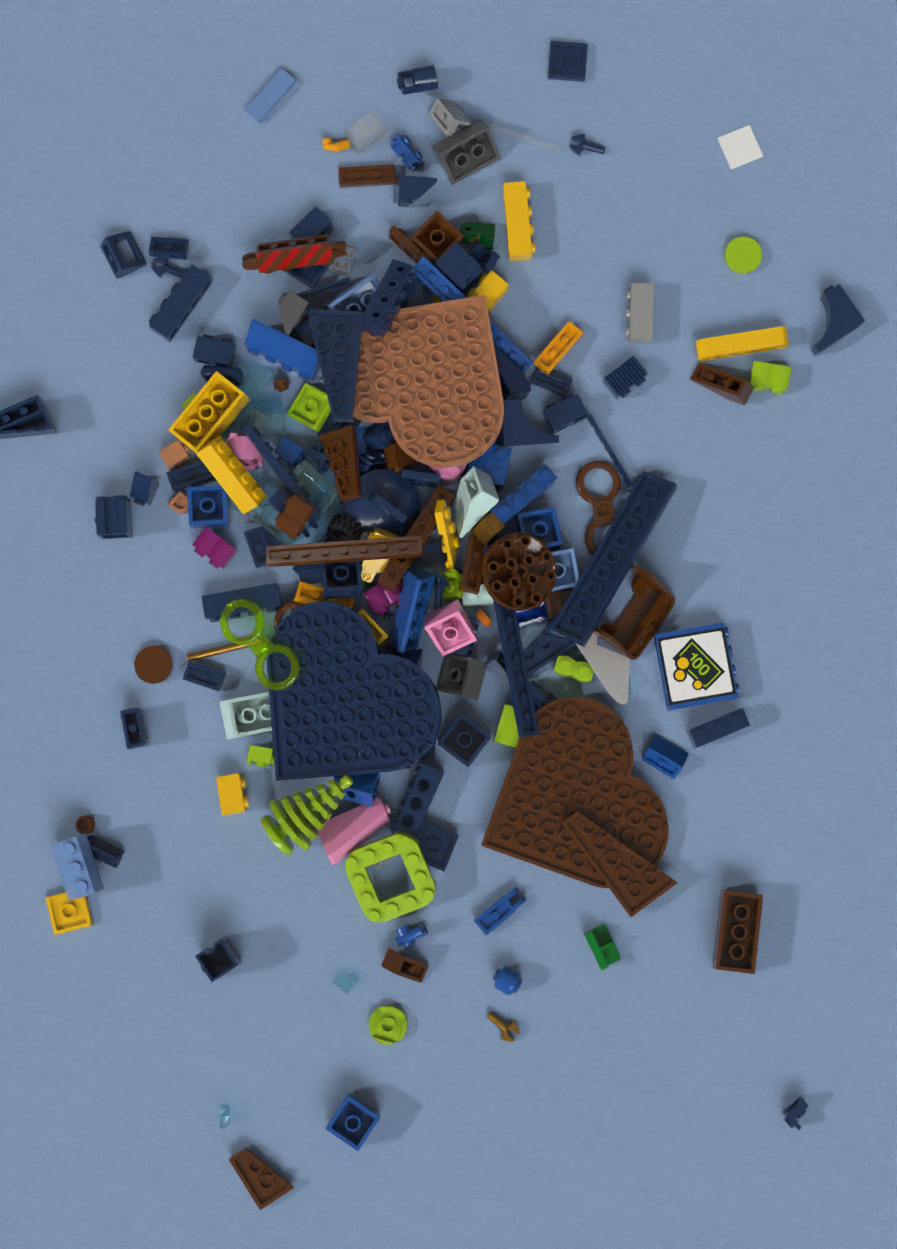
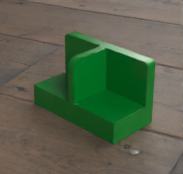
[584,924,621,970]

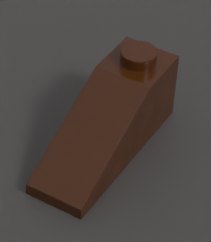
[690,363,754,406]

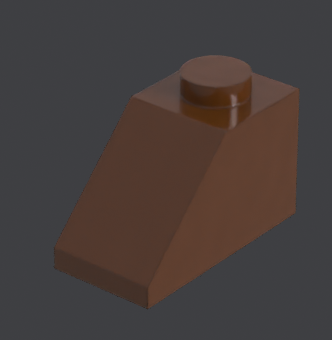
[384,444,417,473]
[381,948,429,983]

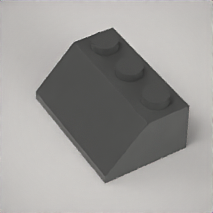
[432,119,501,185]

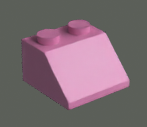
[424,600,477,656]

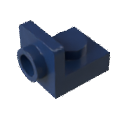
[783,1097,809,1130]

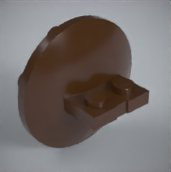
[482,533,556,611]

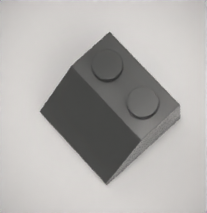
[278,290,310,337]
[436,654,486,701]

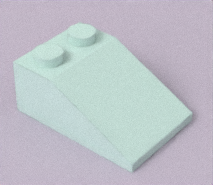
[219,692,272,740]

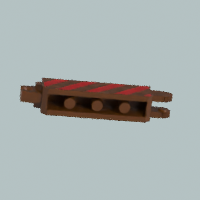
[242,234,347,274]

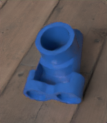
[395,924,428,948]

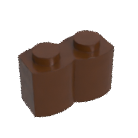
[275,493,317,539]

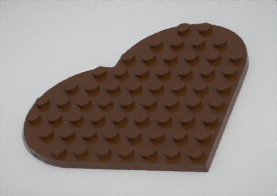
[481,697,669,888]

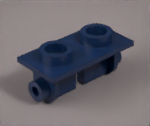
[358,450,386,473]
[88,834,125,868]

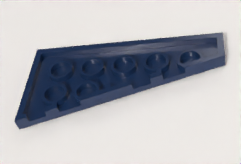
[306,309,363,422]

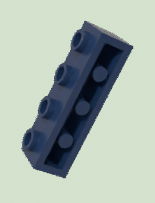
[361,259,416,338]

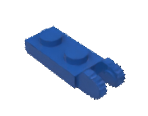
[474,887,527,936]

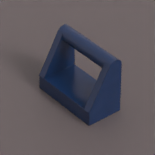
[100,231,147,279]

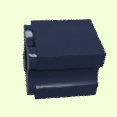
[435,242,483,294]
[94,495,133,539]
[195,936,242,983]

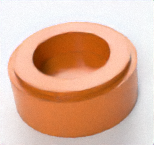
[475,609,492,627]

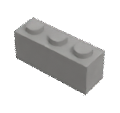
[625,283,654,344]

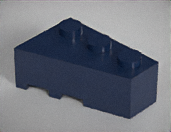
[0,395,57,439]

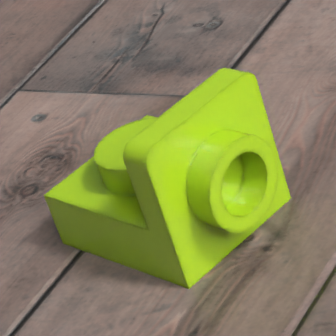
[440,569,463,601]

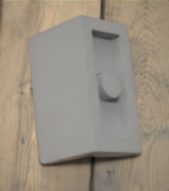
[429,98,471,137]

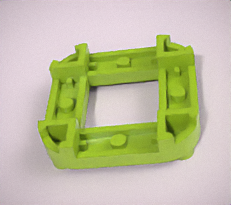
[345,831,437,922]

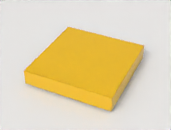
[45,892,93,935]

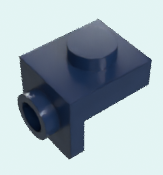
[468,243,500,271]
[304,445,330,474]

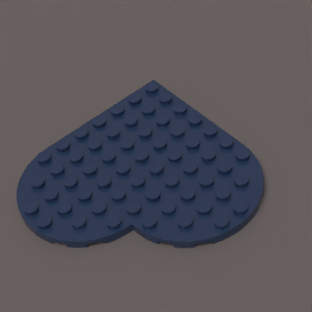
[267,601,441,781]

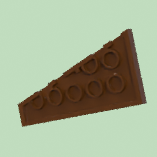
[561,811,678,917]

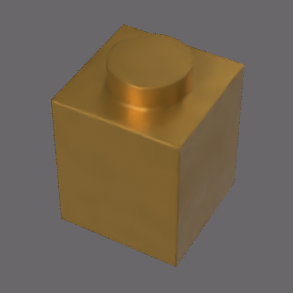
[473,512,505,545]

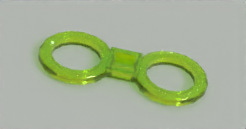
[220,599,300,691]

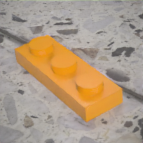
[533,321,584,375]
[294,581,355,609]

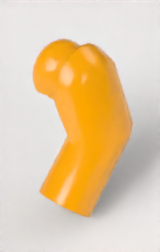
[322,137,350,152]

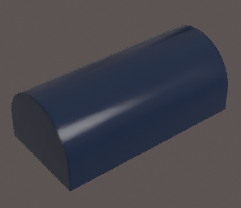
[200,365,243,387]

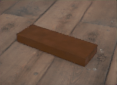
[339,164,395,188]

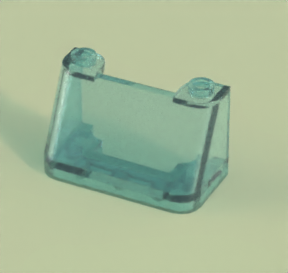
[253,461,340,545]

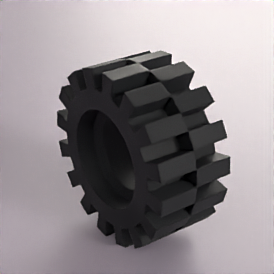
[326,513,363,541]

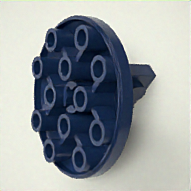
[344,469,420,540]

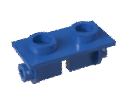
[390,133,425,172]

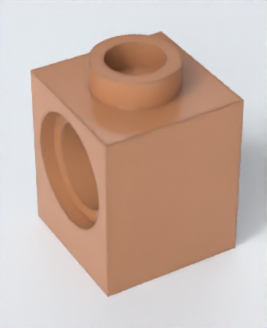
[159,440,191,471]

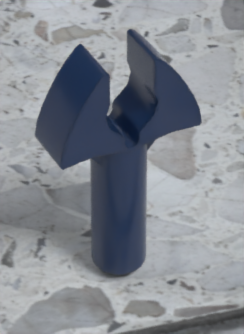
[569,134,605,156]
[151,257,183,278]
[433,573,449,610]

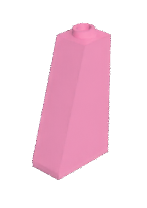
[317,797,391,865]

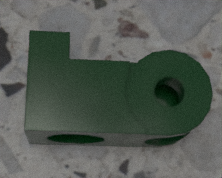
[460,222,495,250]

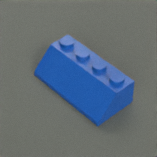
[245,319,320,381]
[390,568,436,654]

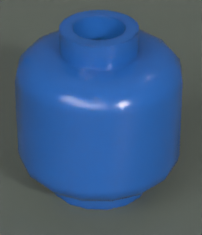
[493,966,523,995]

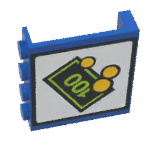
[653,622,740,711]

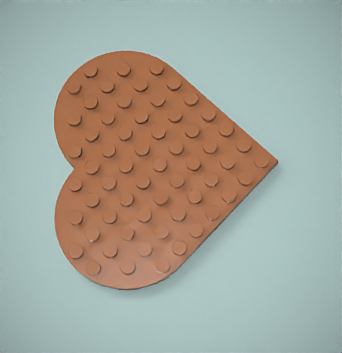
[354,295,504,467]

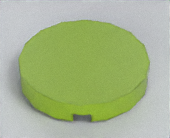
[724,236,762,274]
[369,1005,408,1045]

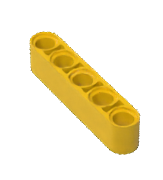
[695,326,790,361]

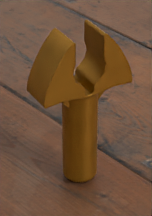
[487,1012,520,1042]

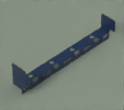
[572,415,633,494]

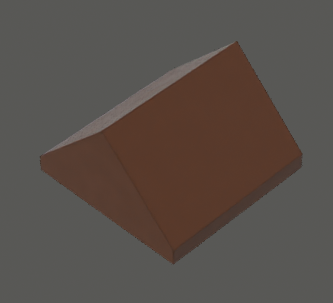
[411,211,464,262]

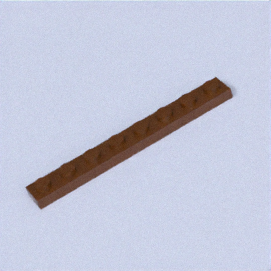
[266,536,423,567]

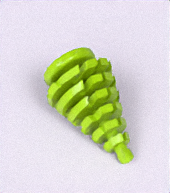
[260,775,353,855]

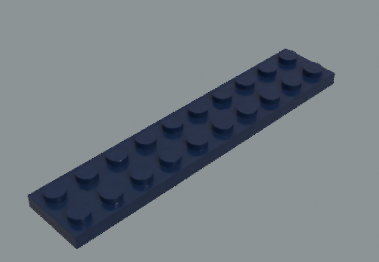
[550,471,677,647]

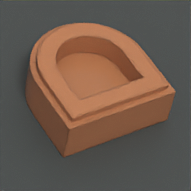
[168,491,188,514]

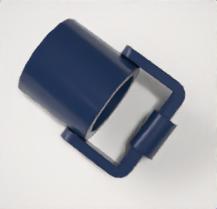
[397,64,438,95]

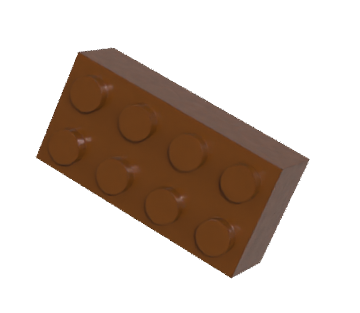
[712,889,763,974]

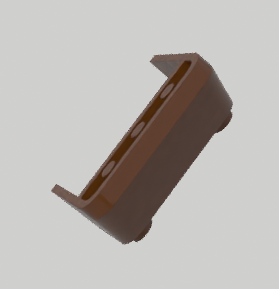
[593,564,675,660]

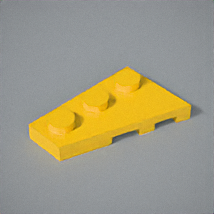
[434,499,461,569]

